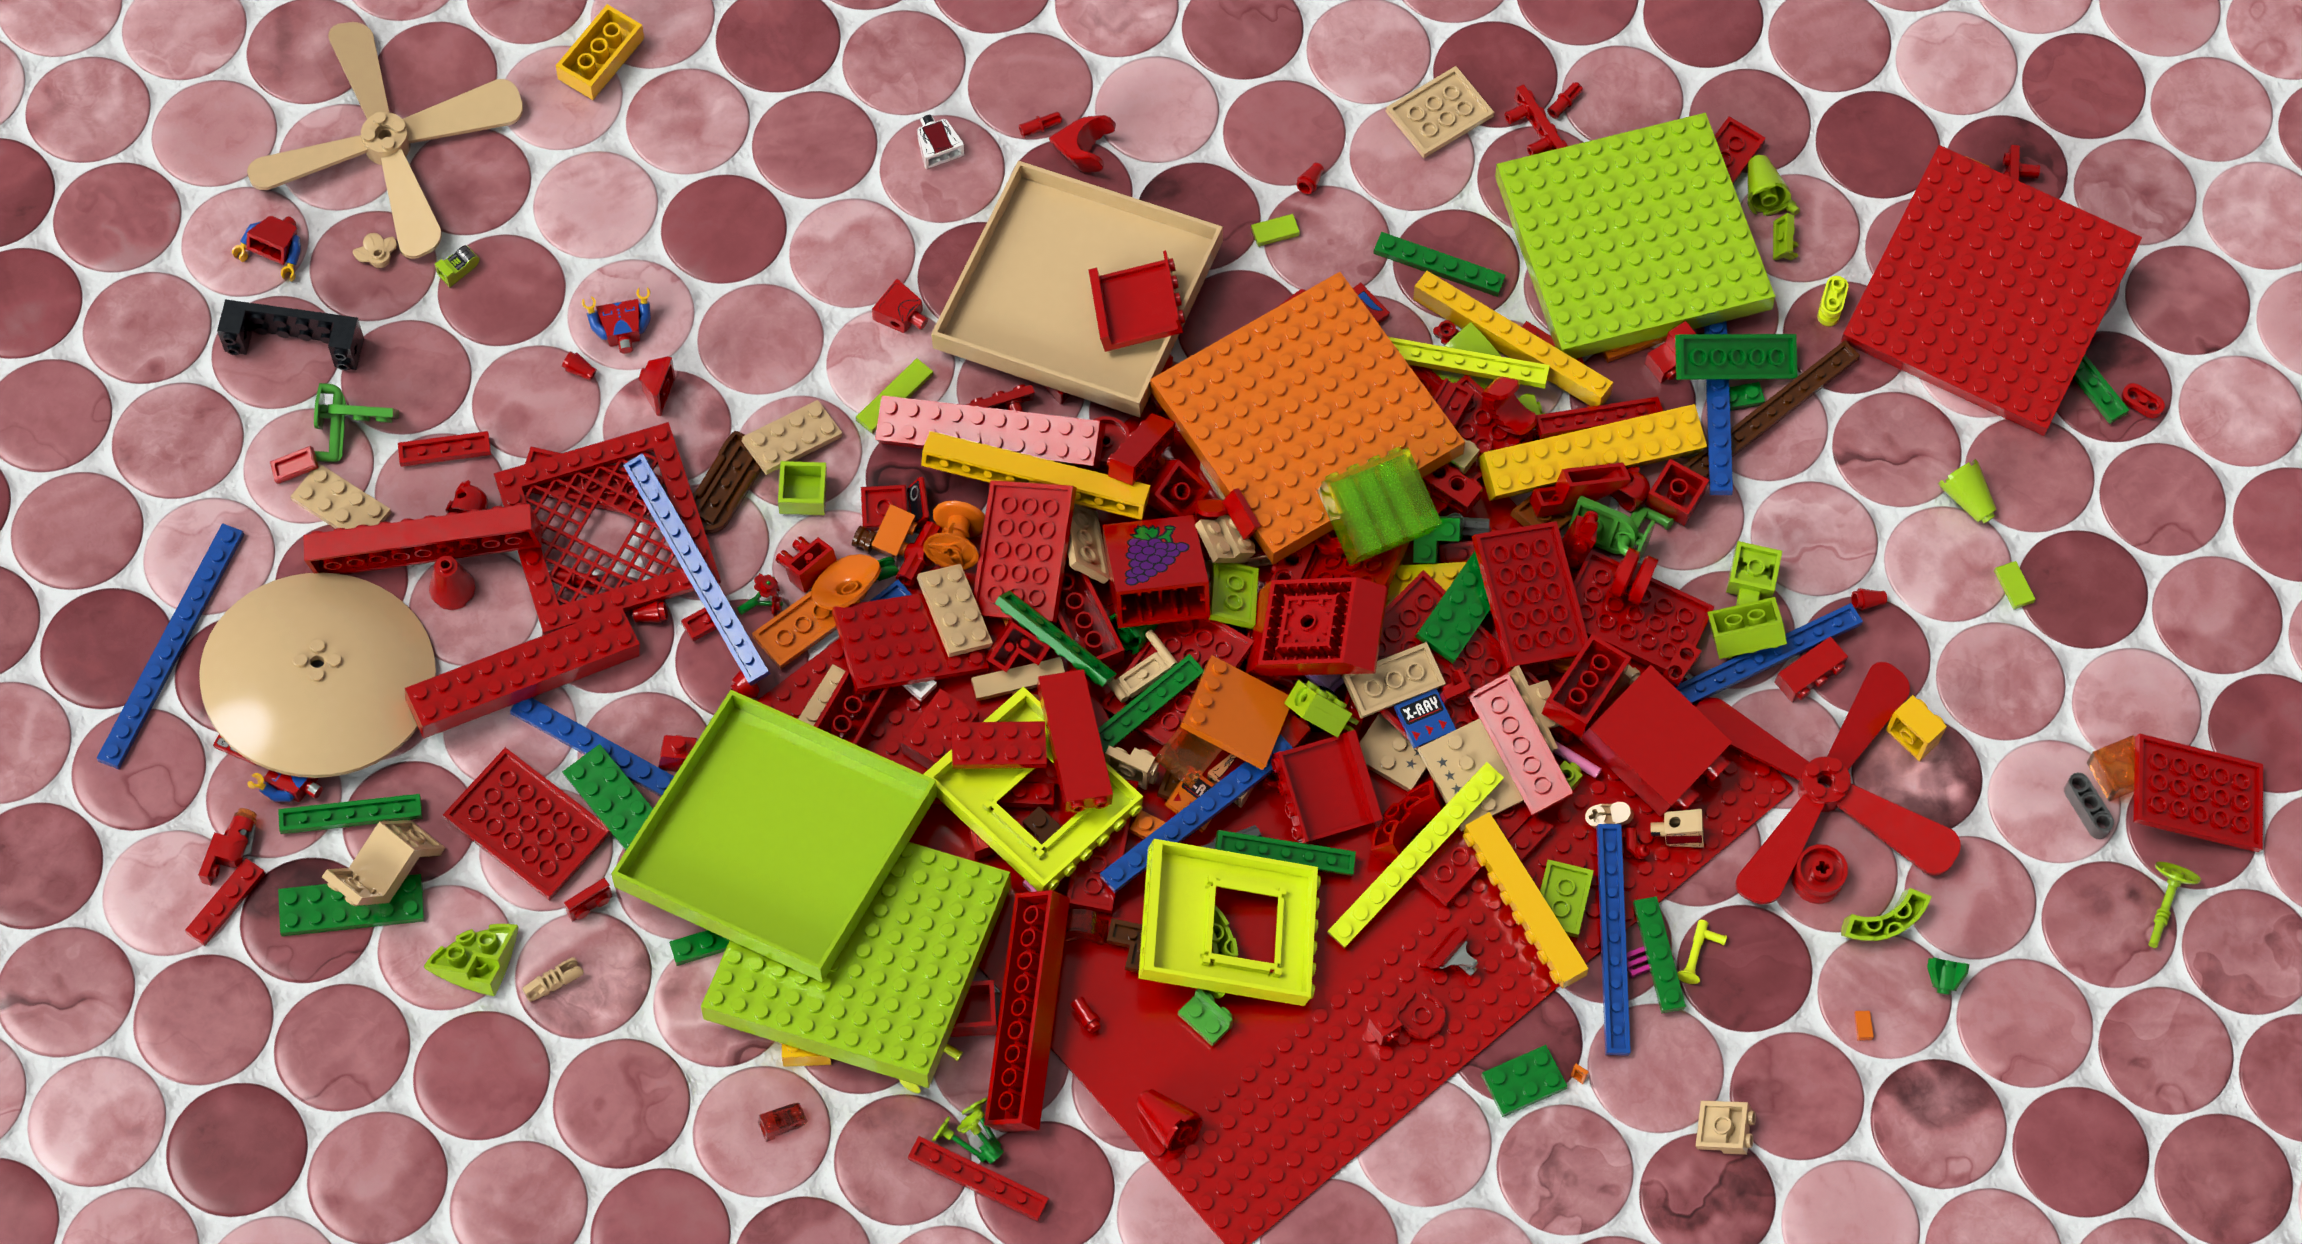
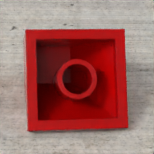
[639,356,675,416]

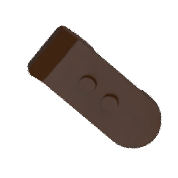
[693,431,762,534]

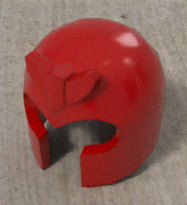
[1610,466,1650,512]
[445,480,489,513]

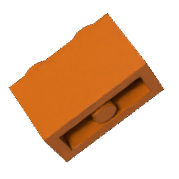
[871,504,918,560]

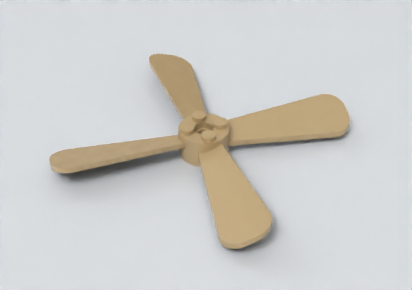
[247,22,523,259]

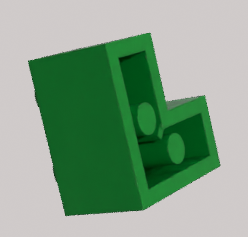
[1413,516,1463,564]

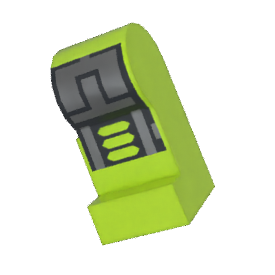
[435,245,480,288]

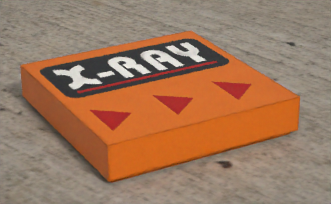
[1165,767,1214,833]

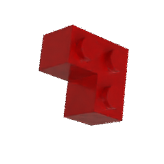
[1645,321,1696,383]
[986,617,1050,672]

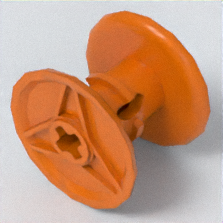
[923,500,985,570]

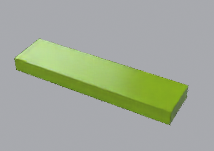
[856,358,933,434]

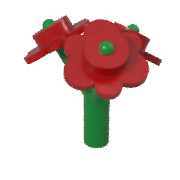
[737,573,783,617]

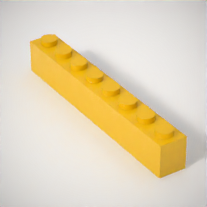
[1463,812,1589,989]

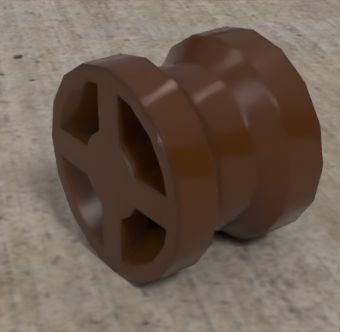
[852,525,877,553]

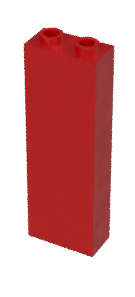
[1037,669,1113,813]

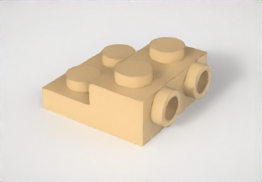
[1195,515,1256,563]
[1105,746,1160,790]
[1696,1101,1756,1155]

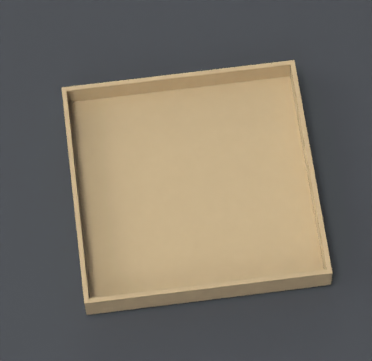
[931,161,1223,417]

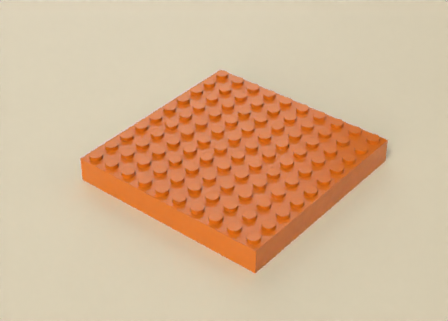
[1150,272,1465,565]

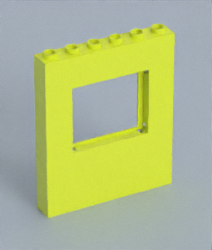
[923,687,1143,891]
[1138,839,1321,1006]

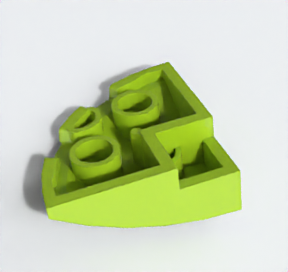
[1429,322,1501,389]
[424,924,518,996]

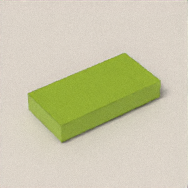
[1251,214,1300,247]
[1994,561,2036,610]

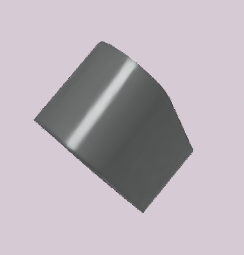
[2064,772,2114,839]

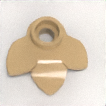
[353,233,397,268]

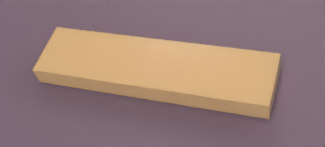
[971,657,1065,701]

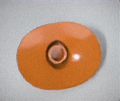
[811,554,881,610]

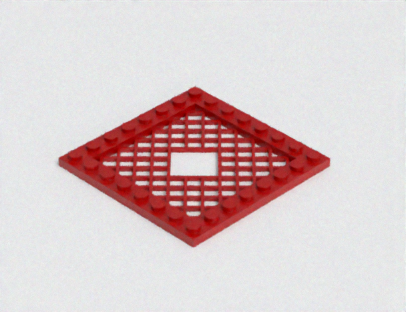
[493,422,721,635]

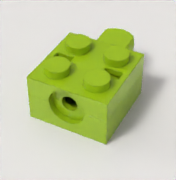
[1726,541,1782,605]
[1284,680,1359,737]

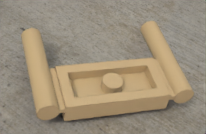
[1107,630,1178,703]

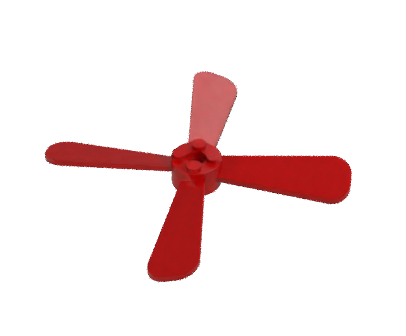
[1696,662,1961,904]

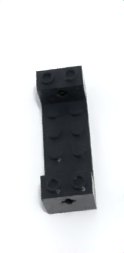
[217,299,364,371]

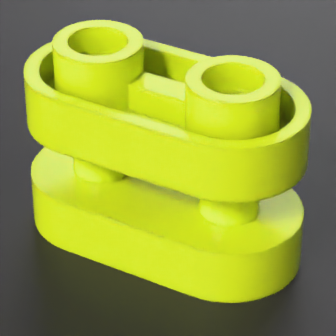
[1817,276,1848,327]

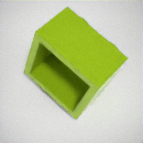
[778,461,827,515]

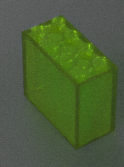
[1317,447,1442,566]

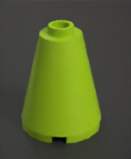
[1747,155,1791,216]
[1938,459,1997,523]

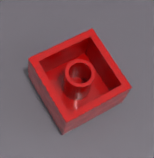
[1148,459,1210,518]
[1645,459,1710,526]

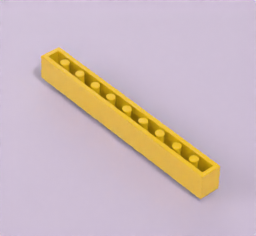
[1413,271,1613,407]
[921,431,1150,520]

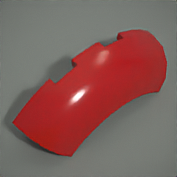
[1371,780,1444,863]

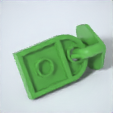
[314,383,399,462]
[1568,495,1674,564]

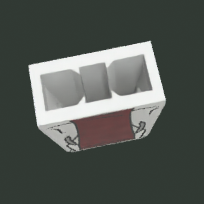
[917,114,964,169]

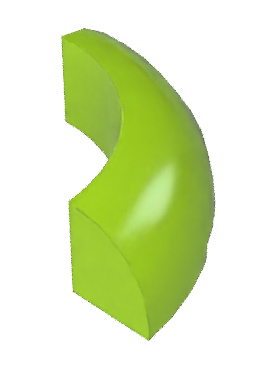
[1841,888,1932,941]
[1201,905,1238,999]

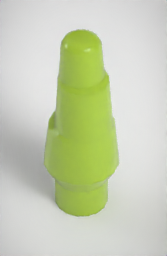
[1785,199,1800,215]

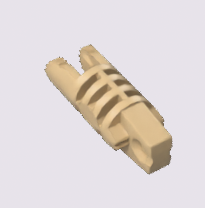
[522,957,584,1002]

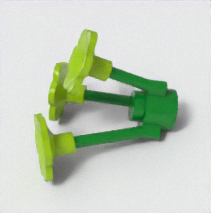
[932,1097,1004,1164]

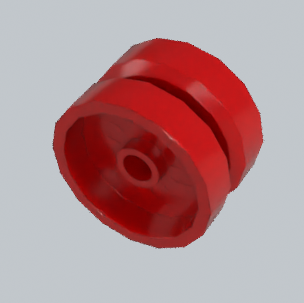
[1093,416,1130,474]
[1609,547,1659,605]
[1792,844,1848,904]

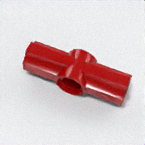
[896,521,942,587]

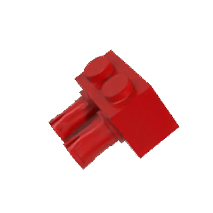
[776,536,837,593]

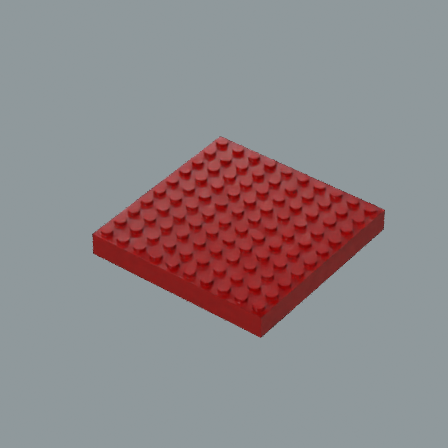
[1841,145,2142,436]

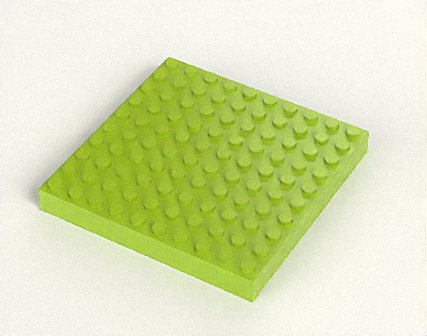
[1495,113,1775,359]
[611,690,938,983]
[701,842,1011,1088]

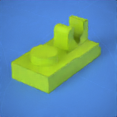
[1773,213,1798,261]

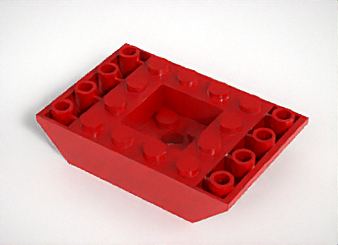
[1246,577,1388,677]

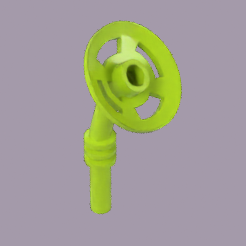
[2148,862,2201,948]

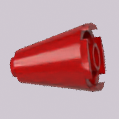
[429,556,476,610]
[1137,1089,1203,1153]

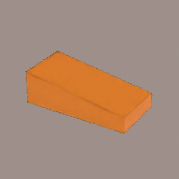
[1854,1011,1874,1041]
[1570,1063,1589,1084]

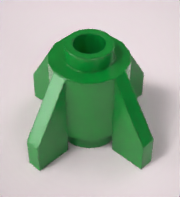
[1927,958,1970,995]

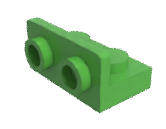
[1178,989,1233,1046]

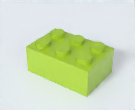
[1707,597,1787,659]

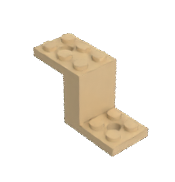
[322,820,445,906]

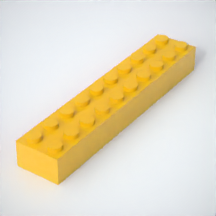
[1477,404,1707,502]

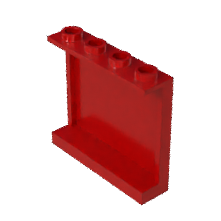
[1088,250,1186,352]
[1271,730,1383,843]

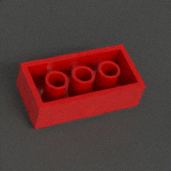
[1541,634,1632,738]

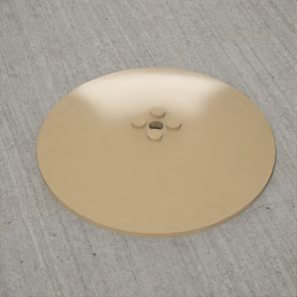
[199,573,436,778]

